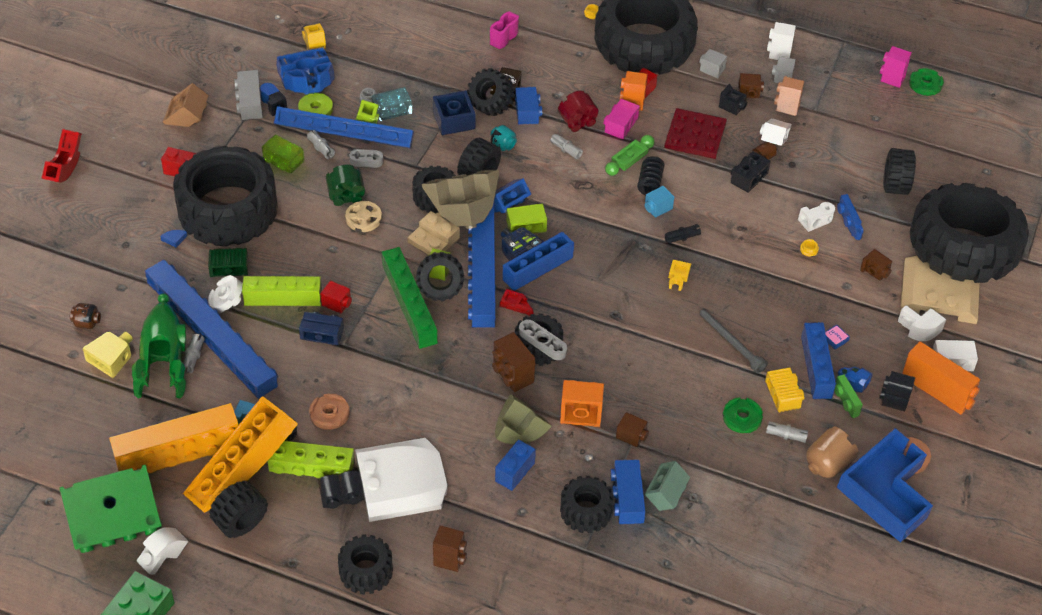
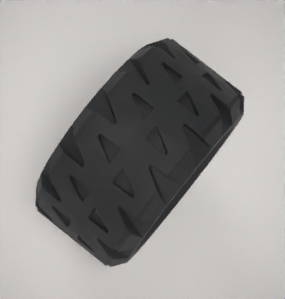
[173,146,278,246]

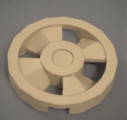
[345,201,382,232]

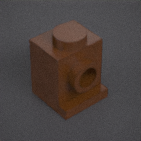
[860,249,892,281]

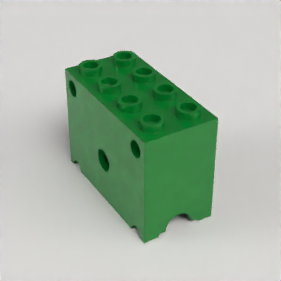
[59,465,162,553]

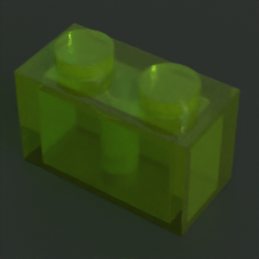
[262,134,304,174]

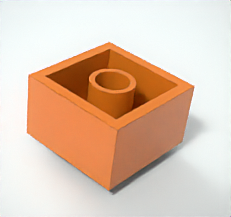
[560,380,604,427]

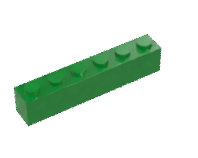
[382,247,438,349]

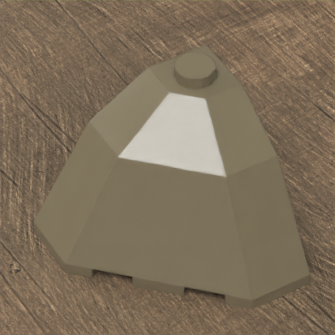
[422,170,499,229]

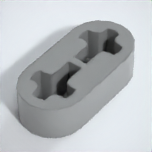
[349,149,383,168]

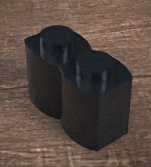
[879,371,915,412]
[318,471,364,509]

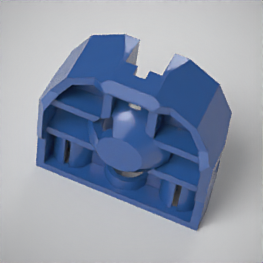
[276,47,335,95]

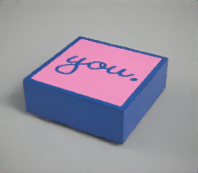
[826,325,850,349]

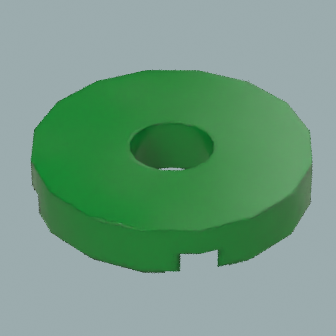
[909,68,944,96]
[722,397,763,433]

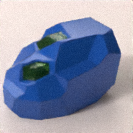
[838,366,873,393]

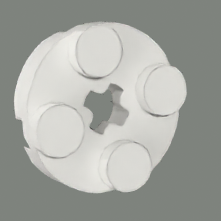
[208,275,243,313]

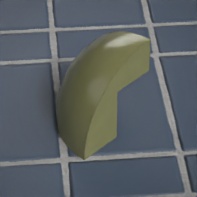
[495,394,552,444]

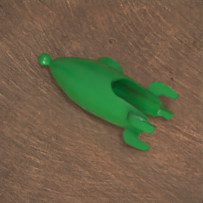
[132,293,186,399]

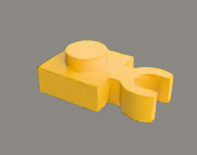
[668,260,691,291]

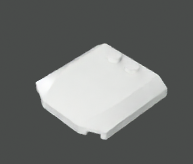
[355,438,448,522]

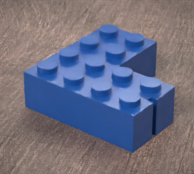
[837,428,933,543]

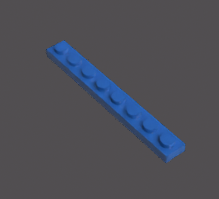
[274,106,414,149]

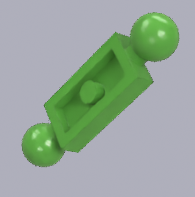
[605,135,655,176]

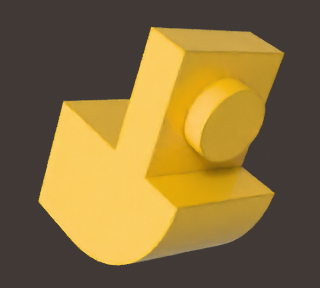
[302,23,326,50]

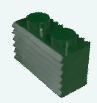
[208,247,249,277]

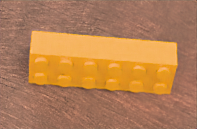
[109,403,238,473]

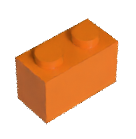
[620,71,647,111]

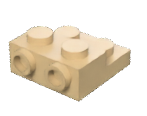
[408,211,460,255]

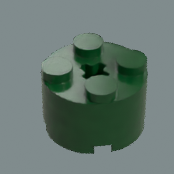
[326,165,365,206]

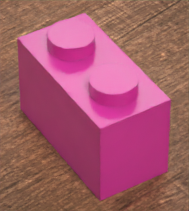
[880,46,912,88]
[603,99,640,139]

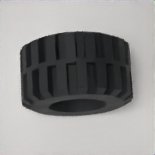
[467,68,515,116]
[457,137,501,176]
[883,148,916,195]
[412,166,456,213]
[416,252,464,302]
[515,313,564,366]
[560,475,614,533]
[209,481,268,538]
[338,534,393,595]

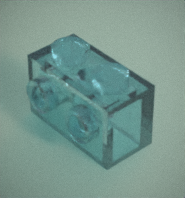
[372,87,412,121]

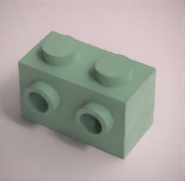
[645,461,690,511]

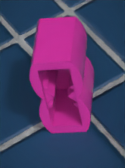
[490,11,519,49]

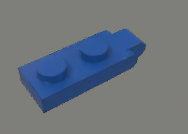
[837,194,864,240]

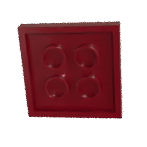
[664,108,727,159]

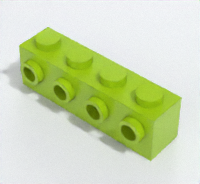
[242,276,322,306]
[267,441,355,478]

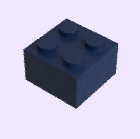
[433,91,476,135]

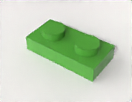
[834,374,863,418]

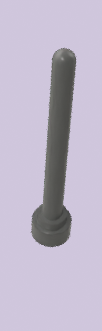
[700,309,768,374]

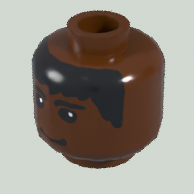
[70,303,101,329]

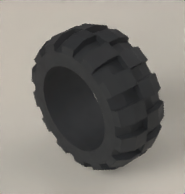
[594,0,698,75]
[910,183,1029,283]

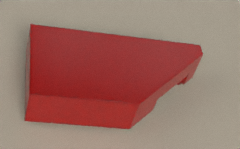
[499,289,534,316]

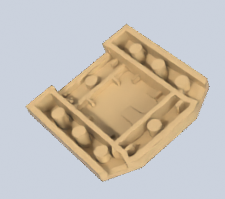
[900,256,980,324]

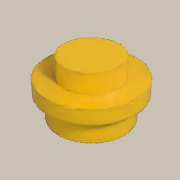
[584,4,598,19]
[800,239,819,257]

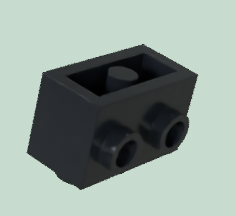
[731,151,771,193]

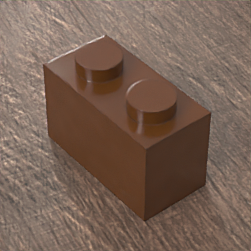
[433,525,467,572]

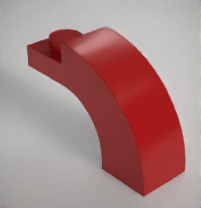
[41,129,82,183]

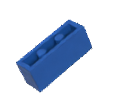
[610,460,645,524]

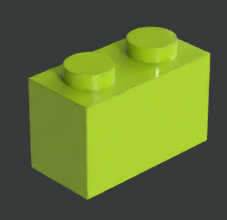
[506,203,547,234]

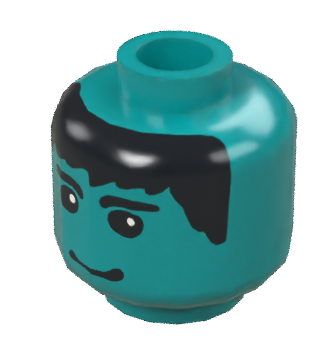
[490,125,517,151]

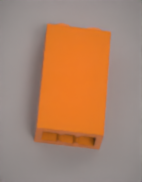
[902,341,981,415]

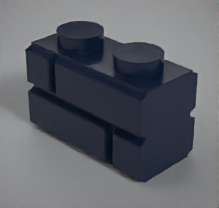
[299,312,344,346]

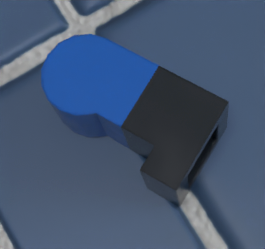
[260,83,287,116]

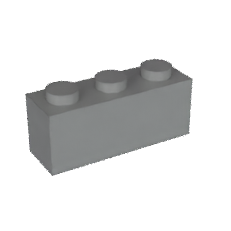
[234,70,263,120]

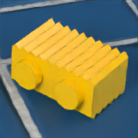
[765,367,804,413]

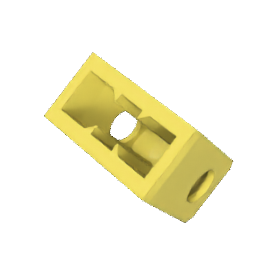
[83,332,133,378]

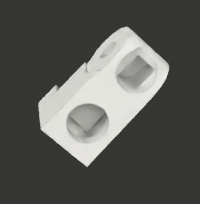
[798,202,835,232]

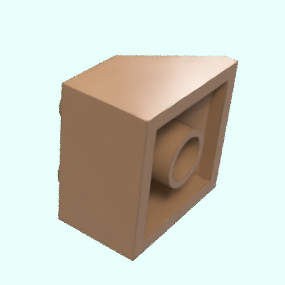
[163,83,209,127]

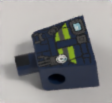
[501,227,544,261]

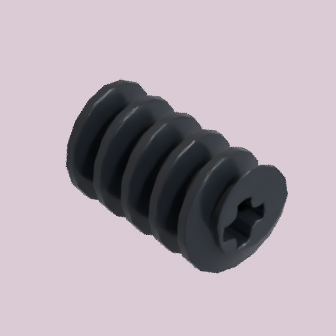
[637,156,665,196]

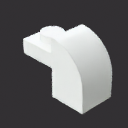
[898,306,946,341]
[137,527,188,575]

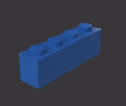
[503,231,574,291]
[801,322,836,399]

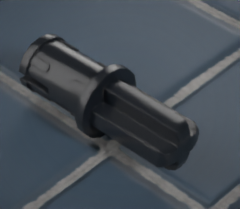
[664,224,701,243]

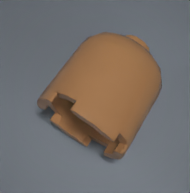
[806,426,859,478]

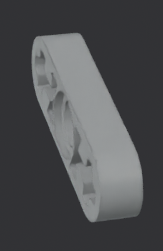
[519,320,567,360]

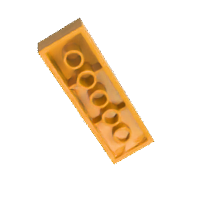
[183,396,298,513]

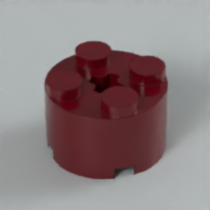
[558,90,599,132]

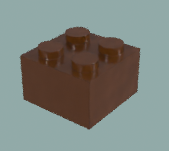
[492,332,535,392]

